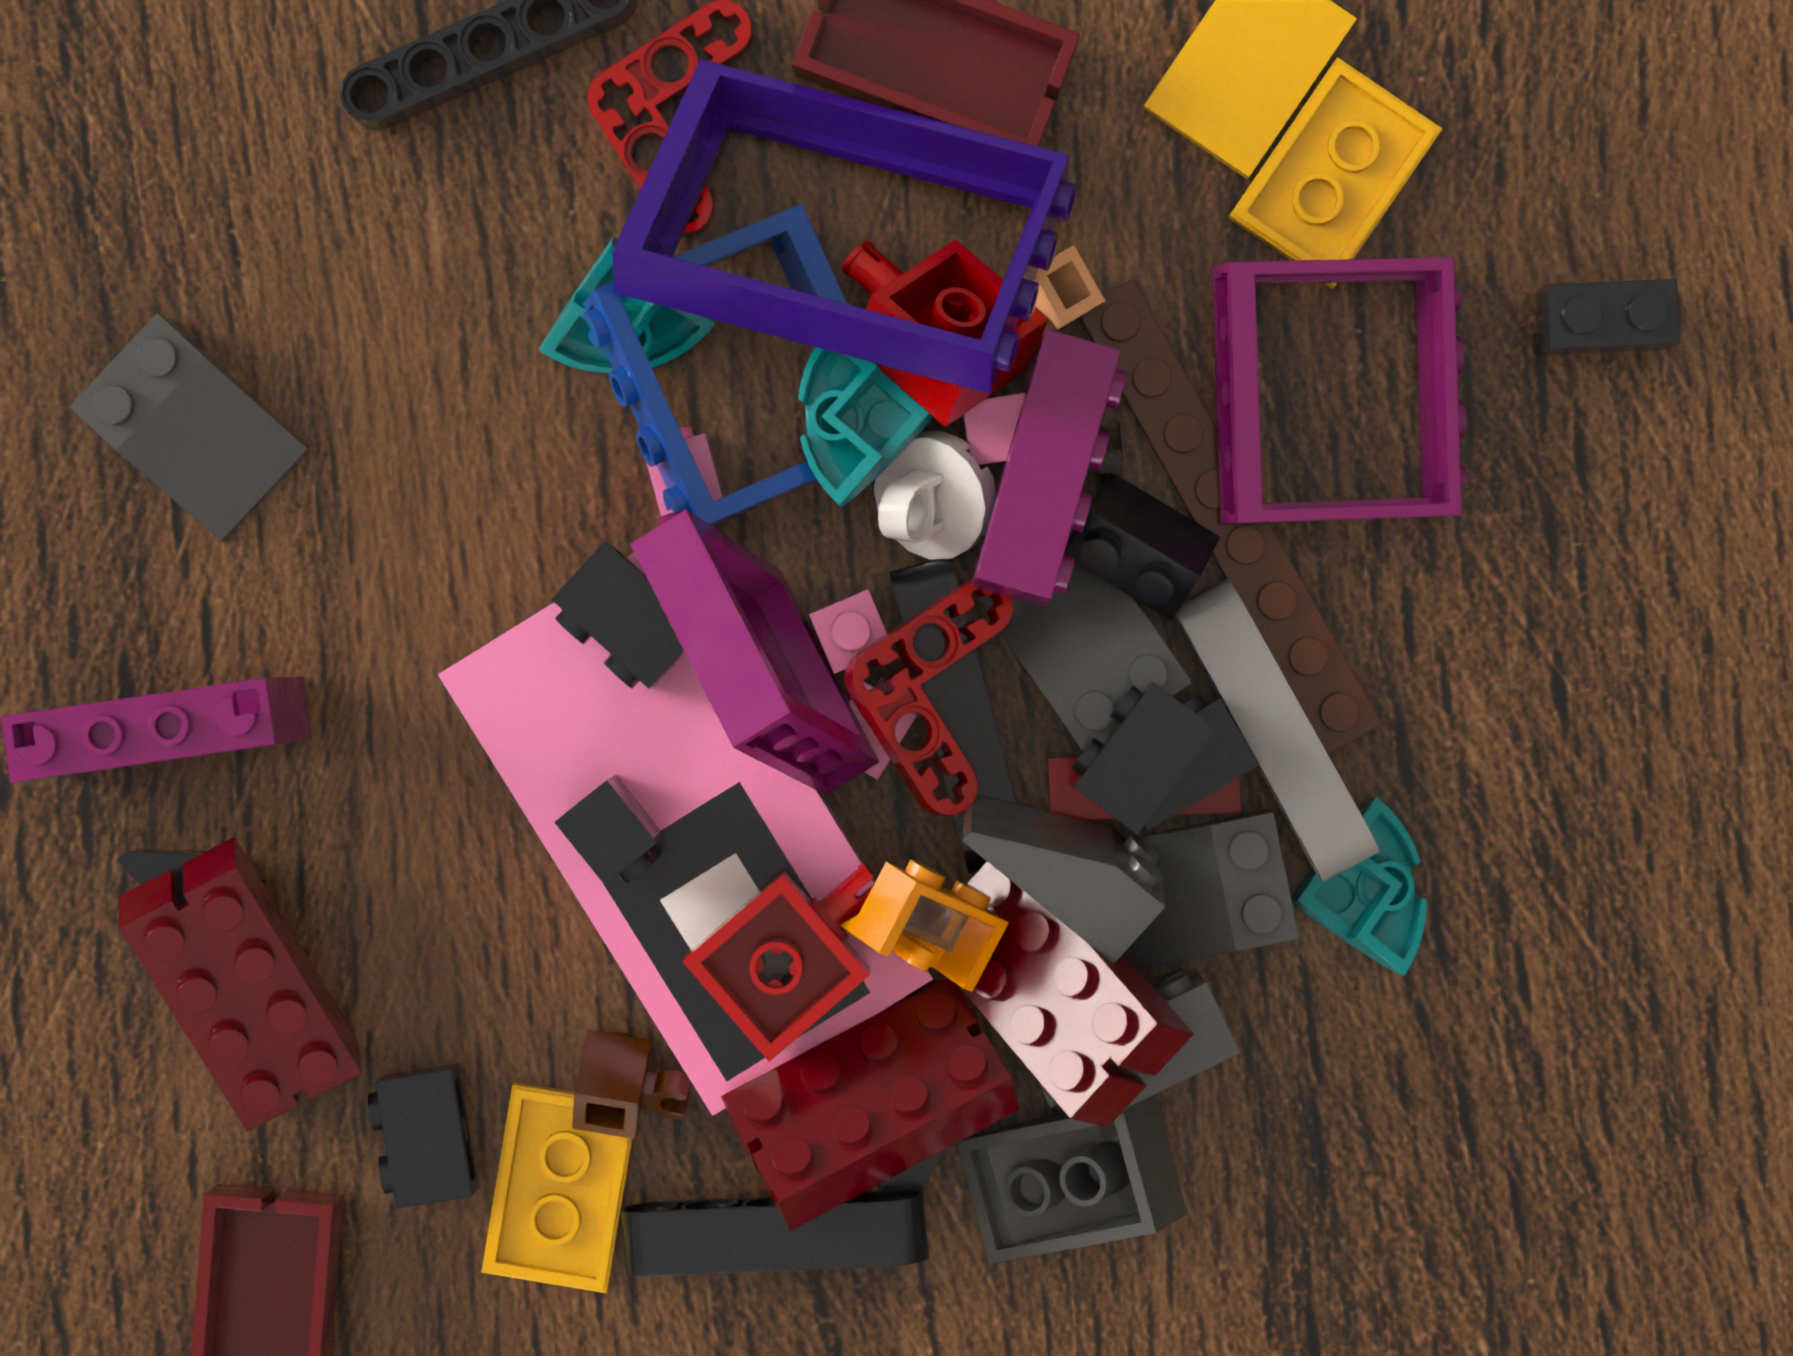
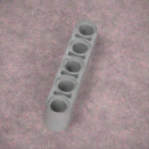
[1174,578,1380,883]

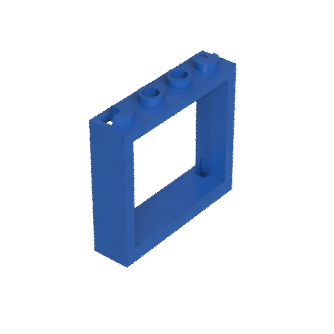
[583,204,847,527]

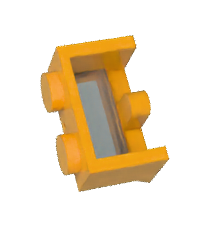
[840,859,1009,992]

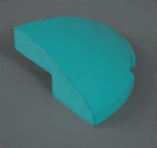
[539,236,716,373]
[798,347,933,508]
[1291,797,1427,976]

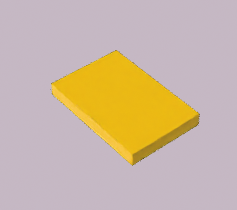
[1143,0,1357,180]
[1228,57,1443,289]
[481,1082,633,1293]

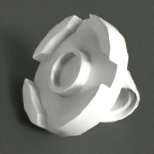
[874,431,996,560]

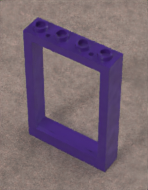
[612,59,1077,394]

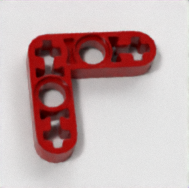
[587,0,753,236]
[845,580,1013,815]

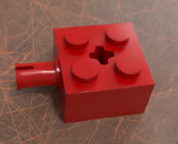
[842,239,1049,427]
[682,862,875,1062]

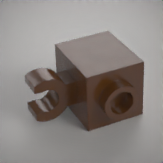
[572,1030,690,1139]

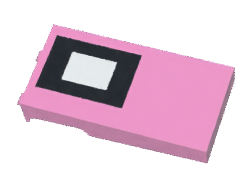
[438,553,933,1116]

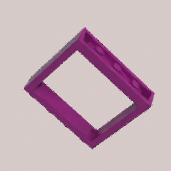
[1212,257,1469,524]
[630,509,879,795]
[0,677,312,783]

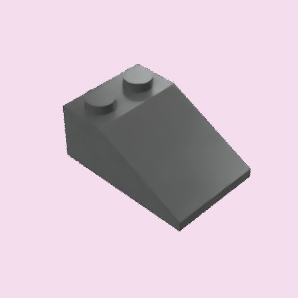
[69,313,310,541]
[975,530,1192,752]
[962,795,1166,964]
[1124,809,1300,968]
[956,1095,1188,1264]

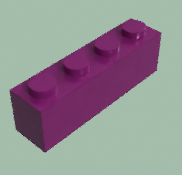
[971,329,1127,607]

